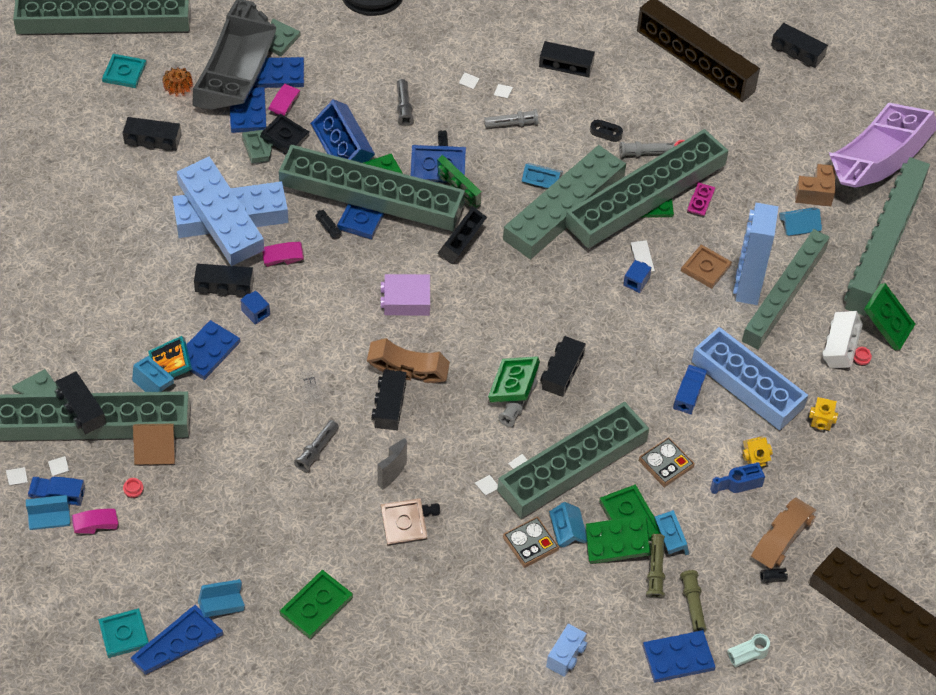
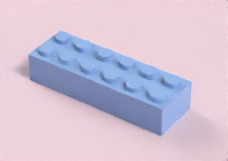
[177,156,264,266]
[172,181,288,238]
[733,203,779,305]
[692,327,808,430]

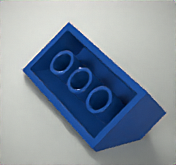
[311,99,375,163]

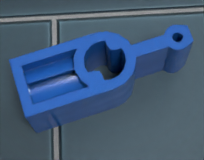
[673,365,707,415]
[710,462,765,494]
[28,477,86,506]

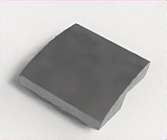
[377,438,407,490]

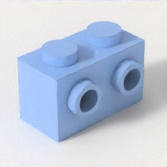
[546,624,588,677]

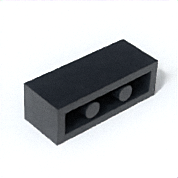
[771,22,828,68]
[539,41,595,78]
[123,117,182,151]
[437,206,487,264]
[194,263,254,297]
[540,336,586,397]
[371,369,407,431]
[54,371,106,435]

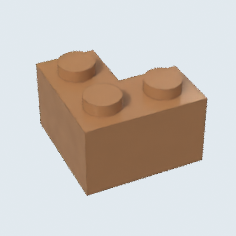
[795,164,835,207]

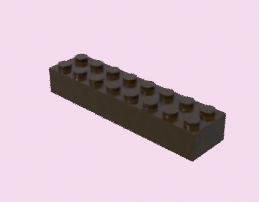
[637,0,760,103]
[809,546,936,677]

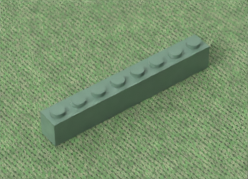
[742,229,830,350]

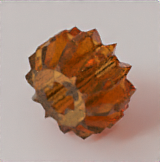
[162,66,193,96]

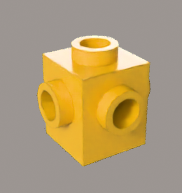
[809,397,838,431]
[742,436,773,466]

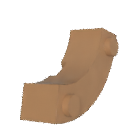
[367,338,450,383]
[751,497,816,569]

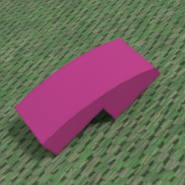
[268,84,300,116]
[687,182,715,216]
[263,242,304,267]
[72,509,118,534]

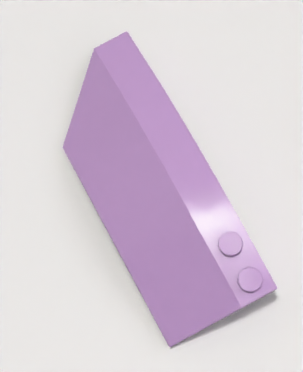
[829,103,936,188]

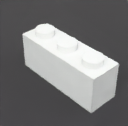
[823,311,863,368]

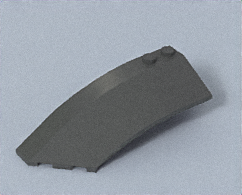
[192,0,276,110]

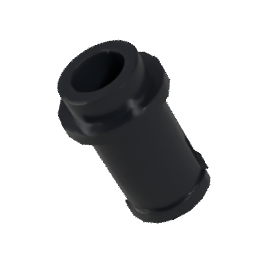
[760,567,788,584]

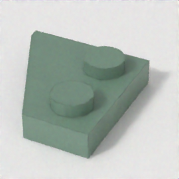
[269,19,301,57]
[242,130,273,163]
[12,369,57,394]

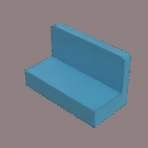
[522,163,563,188]
[779,207,822,236]
[132,356,174,392]
[26,495,70,530]
[549,502,587,547]
[655,510,689,555]
[198,579,245,618]

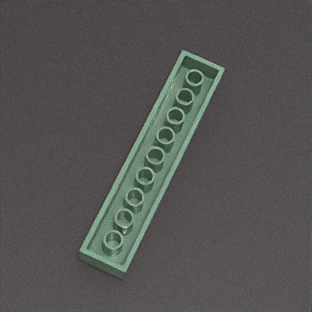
[13,0,190,34]
[565,129,729,249]
[278,145,465,231]
[844,157,930,317]
[0,391,190,441]

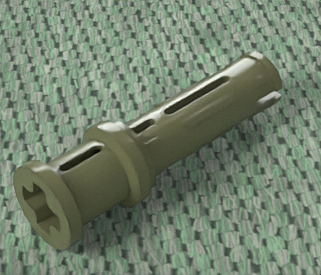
[646,534,666,598]
[680,570,707,632]

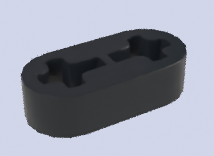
[590,119,623,142]

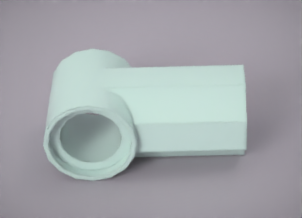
[727,634,770,667]

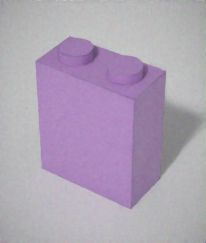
[381,274,430,316]

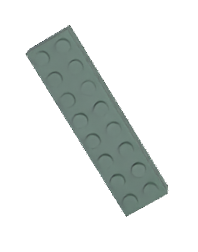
[503,145,626,260]
[497,402,649,519]

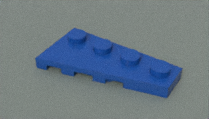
[131,605,224,675]

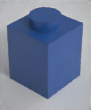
[623,260,652,293]
[240,290,270,325]

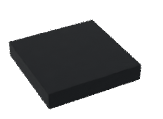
[260,114,310,153]

